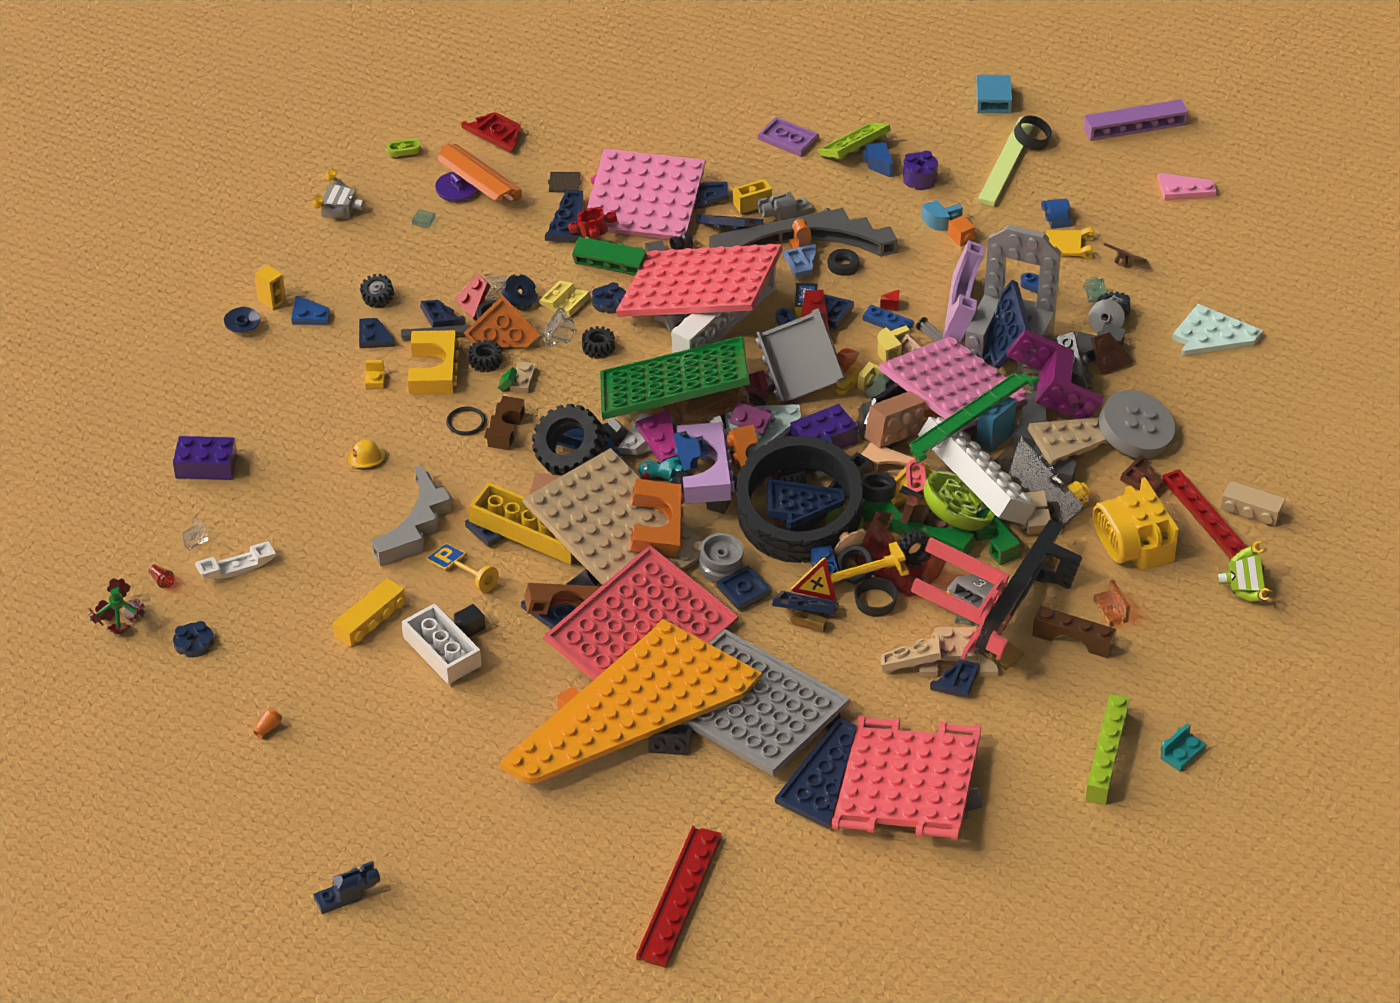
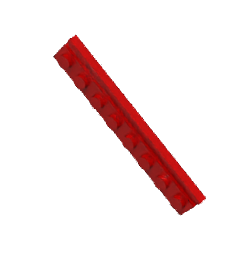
[636,825,721,968]

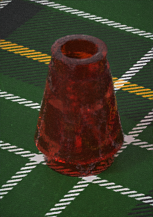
[148,564,175,588]

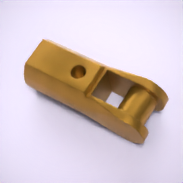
[790,609,828,633]

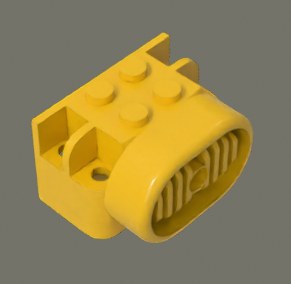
[1093,477,1179,570]

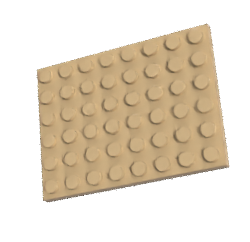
[523,448,702,585]

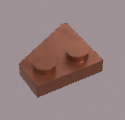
[1090,332,1133,373]
[1120,455,1163,493]

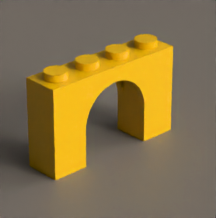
[408,330,460,394]

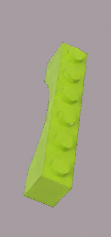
[1085,694,1130,805]

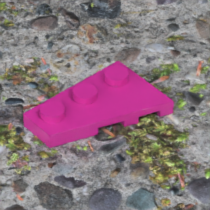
[635,410,677,464]

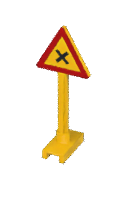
[791,542,909,601]

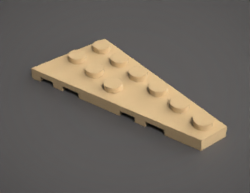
[1027,417,1109,466]

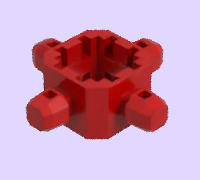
[568,207,617,238]

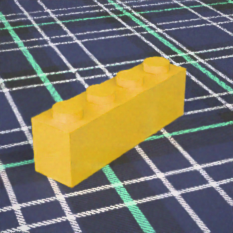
[332,578,406,647]

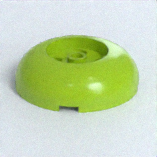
[923,471,995,531]

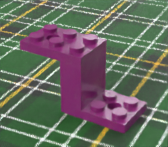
[1006,329,1104,419]

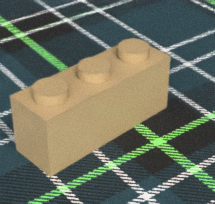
[1221,481,1285,527]

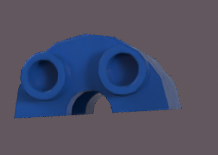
[1041,198,1072,229]

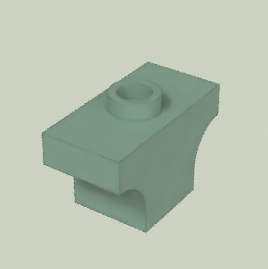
[865,374,896,398]

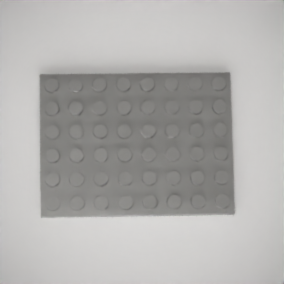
[682,629,850,776]

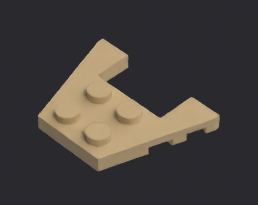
[919,627,998,677]

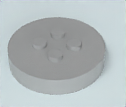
[1099,390,1175,459]

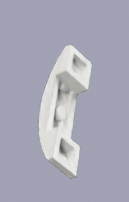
[195,541,276,579]

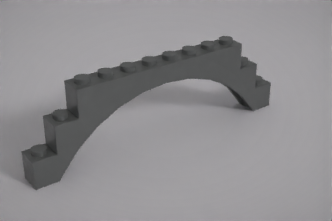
[709,208,897,257]
[1012,325,1125,488]

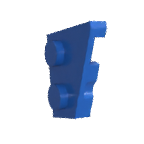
[291,296,330,325]

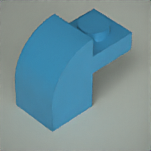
[921,200,963,231]

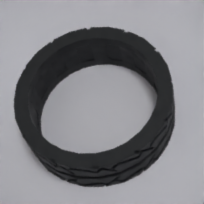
[736,436,863,563]

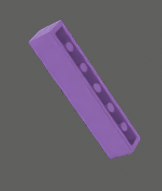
[1084,99,1188,141]

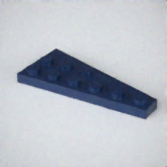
[775,717,857,829]

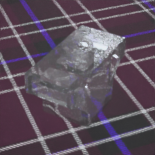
[541,307,577,347]

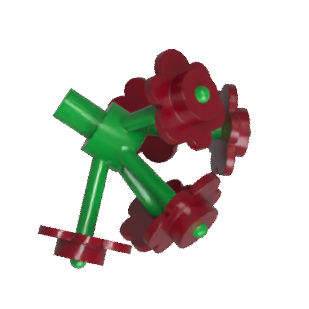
[88,578,146,634]

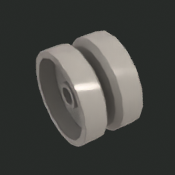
[699,533,744,582]

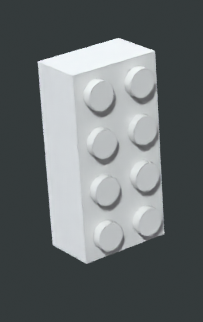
[401,603,482,685]

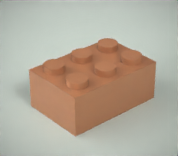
[864,391,926,448]

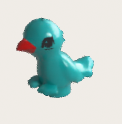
[638,457,687,483]

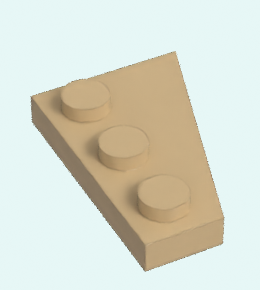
[880,632,942,672]

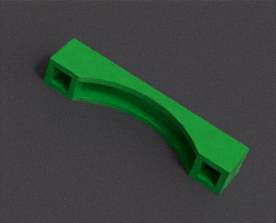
[861,500,974,555]

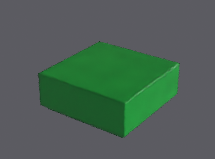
[498,367,517,392]

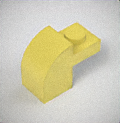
[877,325,910,362]

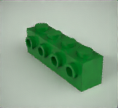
[572,237,647,275]

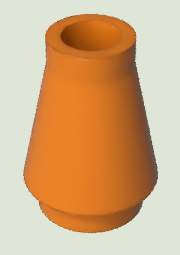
[253,708,282,739]

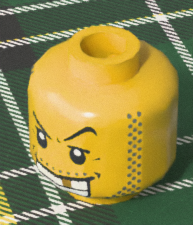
[1061,481,1091,510]

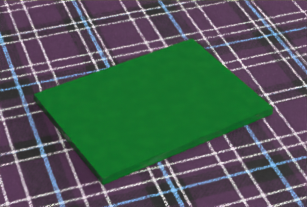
[600,336,750,420]

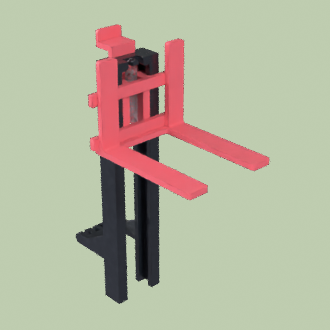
[911,519,1082,660]

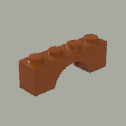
[524,583,601,615]

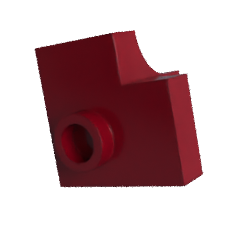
[737,370,769,401]

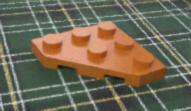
[464,295,541,348]

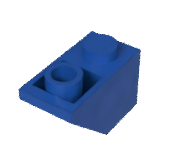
[810,545,839,574]

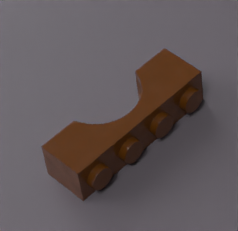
[1032,606,1116,659]

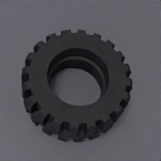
[532,404,608,476]

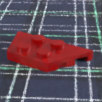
[461,112,521,153]

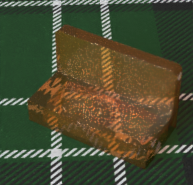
[1093,580,1130,627]

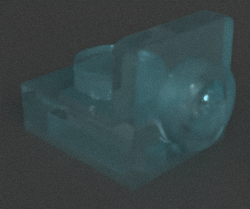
[1083,277,1106,303]

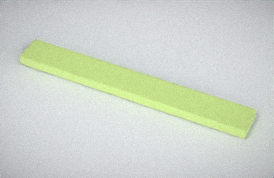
[978,117,1035,207]

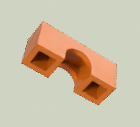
[727,425,767,484]

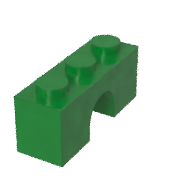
[969,508,1021,565]

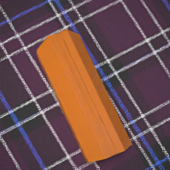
[438,144,522,201]

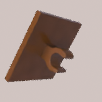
[1104,243,1147,267]

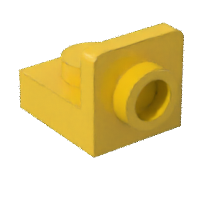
[365,360,385,389]

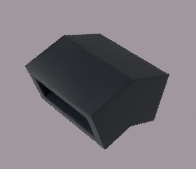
[602,417,629,444]

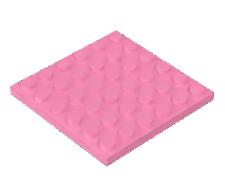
[587,149,706,240]
[879,336,1028,431]

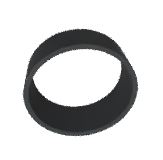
[1014,115,1052,150]
[854,577,898,617]

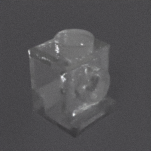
[485,274,507,299]

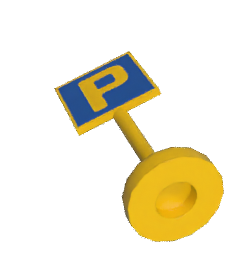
[425,543,499,593]

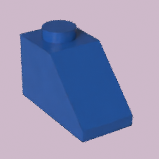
[863,142,893,177]

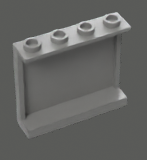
[756,308,846,403]

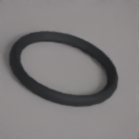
[446,406,486,435]

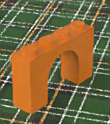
[630,479,684,557]

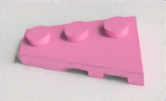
[1158,173,1216,200]

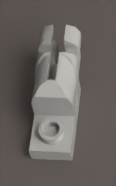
[757,192,812,221]

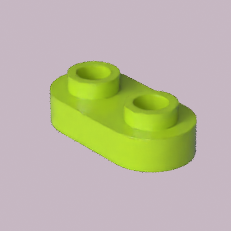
[386,138,421,157]

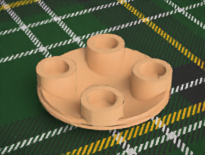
[833,529,869,558]

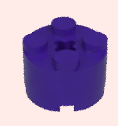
[903,150,938,190]

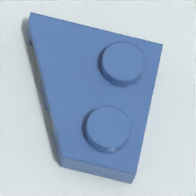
[783,244,816,278]

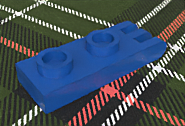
[863,305,914,331]

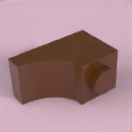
[900,493,932,524]

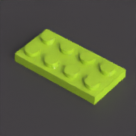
[817,123,891,159]

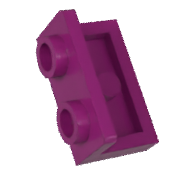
[729,401,775,436]

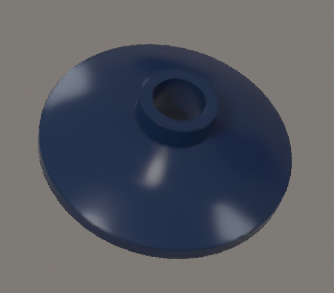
[224,307,260,333]

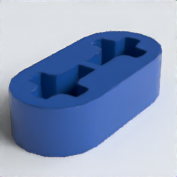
[776,308,796,326]

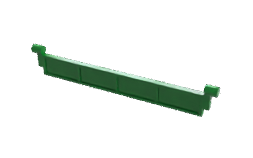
[909,373,1040,464]

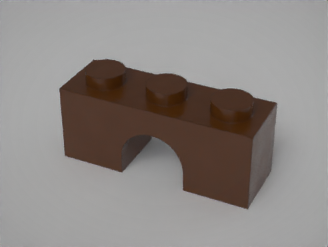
[485,396,525,450]

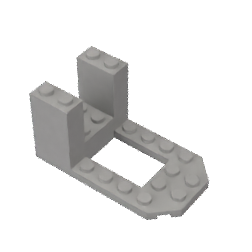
[965,225,1061,376]

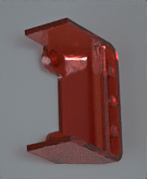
[855,511,946,597]

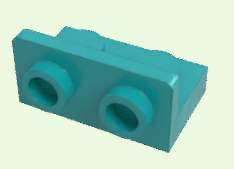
[1160,723,1206,772]

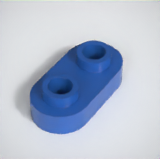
[1020,272,1039,294]

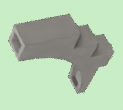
[371,465,453,566]

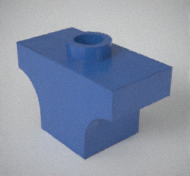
[673,431,708,471]

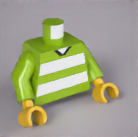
[1217,541,1273,602]

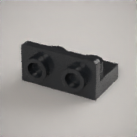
[649,725,692,755]

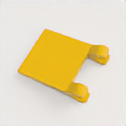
[1046,227,1094,259]

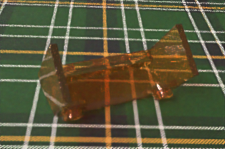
[663,386,751,425]

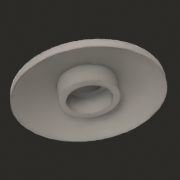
[1089,299,1125,333]

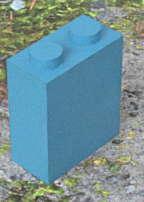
[976,75,1012,113]
[976,397,1017,453]

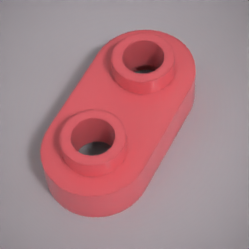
[906,459,927,494]

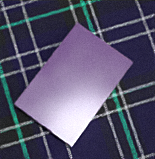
[758,117,819,157]

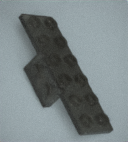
[994,436,1085,528]

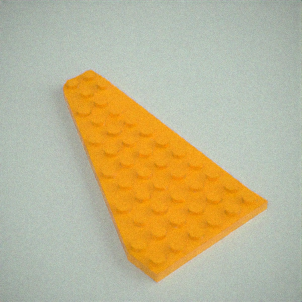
[500,619,762,783]

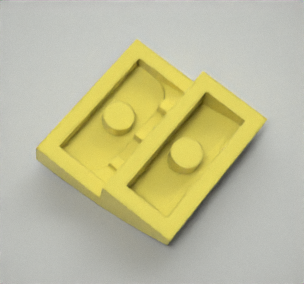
[539,281,591,317]

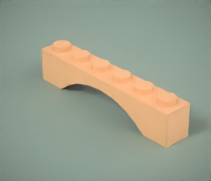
[862,442,967,492]

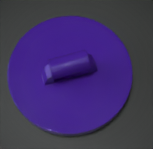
[435,172,478,201]

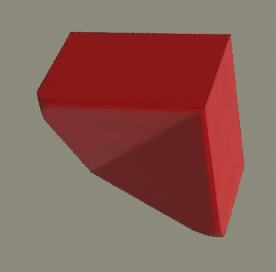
[880,290,900,311]

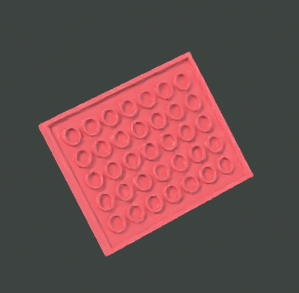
[616,244,783,317]
[544,545,738,680]

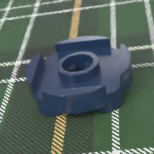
[501,274,538,310]
[592,282,626,314]
[173,621,214,658]

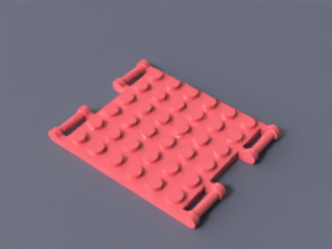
[832,715,982,840]

